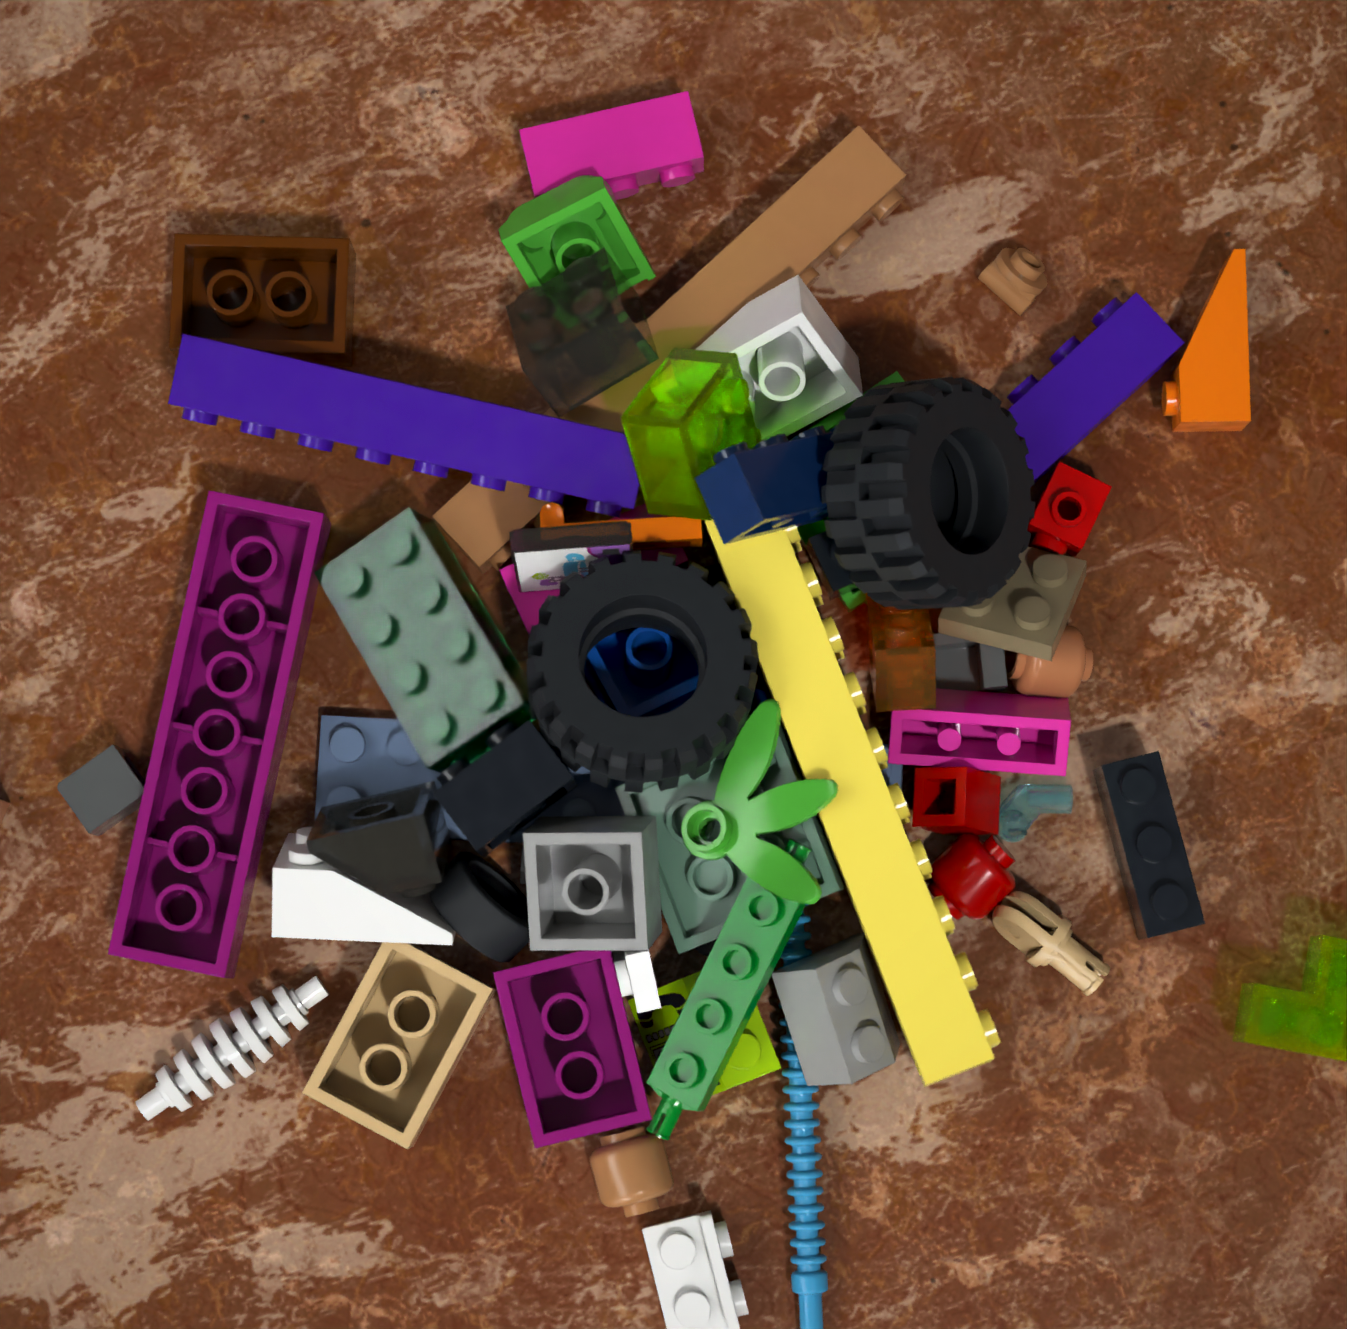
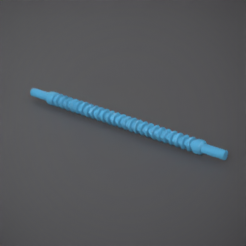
[777,759,828,1329]

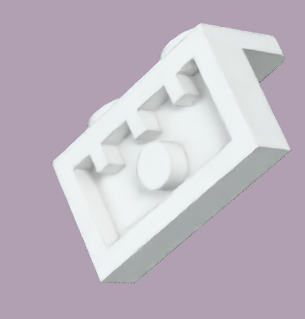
[642,1210,749,1329]

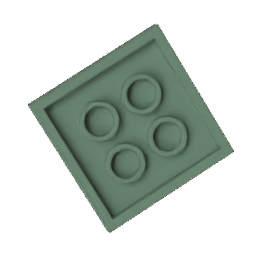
[615,722,846,954]

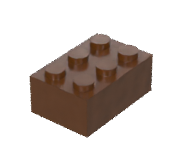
[169,233,356,367]

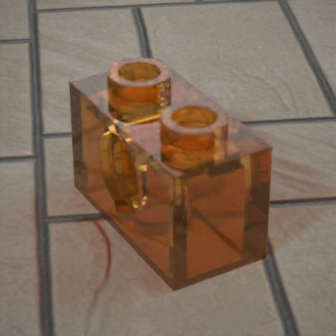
[865,593,936,712]

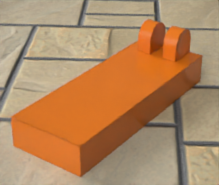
[540,502,702,551]

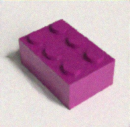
[493,951,652,1148]

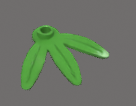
[681,698,838,905]

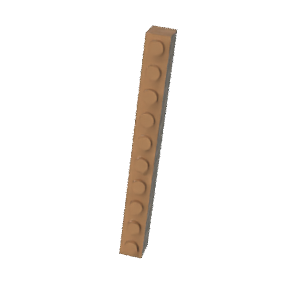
[432,125,906,574]

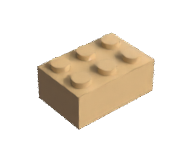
[302,942,497,1149]

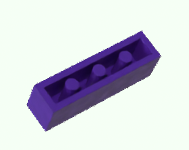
[1007,292,1185,488]

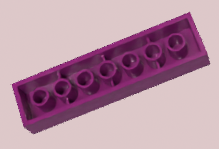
[108,490,332,979]

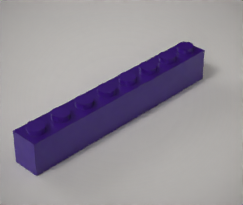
[168,334,650,517]

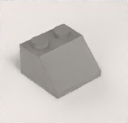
[772,933,900,1086]

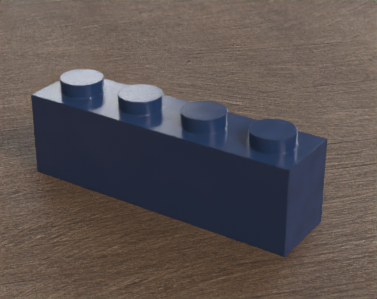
[695,426,835,544]

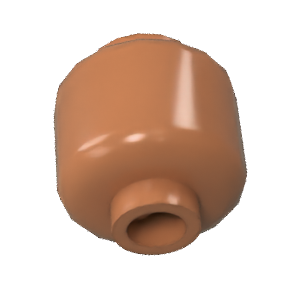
[1004,624,1093,698]

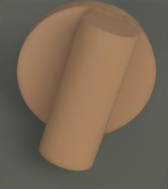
[978,248,1047,316]

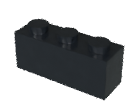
[1093,751,1205,940]

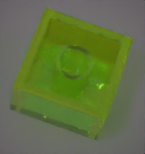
[620,348,762,521]

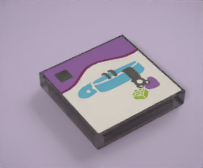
[510,521,634,592]

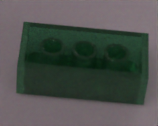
[314,507,536,773]

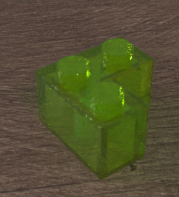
[1233,935,1347,1063]

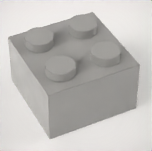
[523,816,662,951]

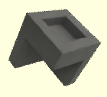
[927,633,1008,692]
[57,744,145,836]

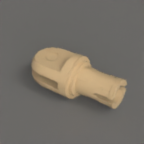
[992,891,1110,996]

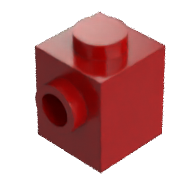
[1027,461,1112,557]
[912,767,1001,835]

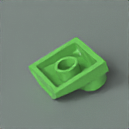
[498,175,656,329]

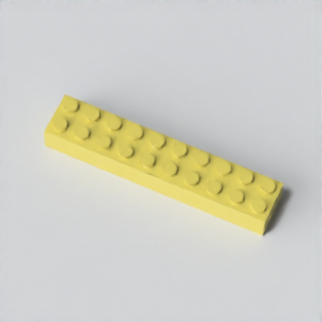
[705,518,1001,1087]

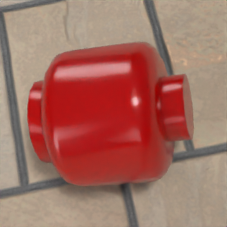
[928,833,1016,920]

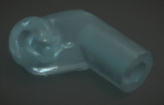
[998,784,1073,843]

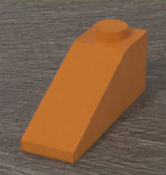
[1162,249,1251,432]

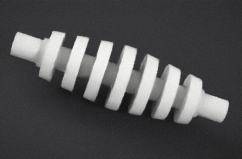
[135,976,329,1121]

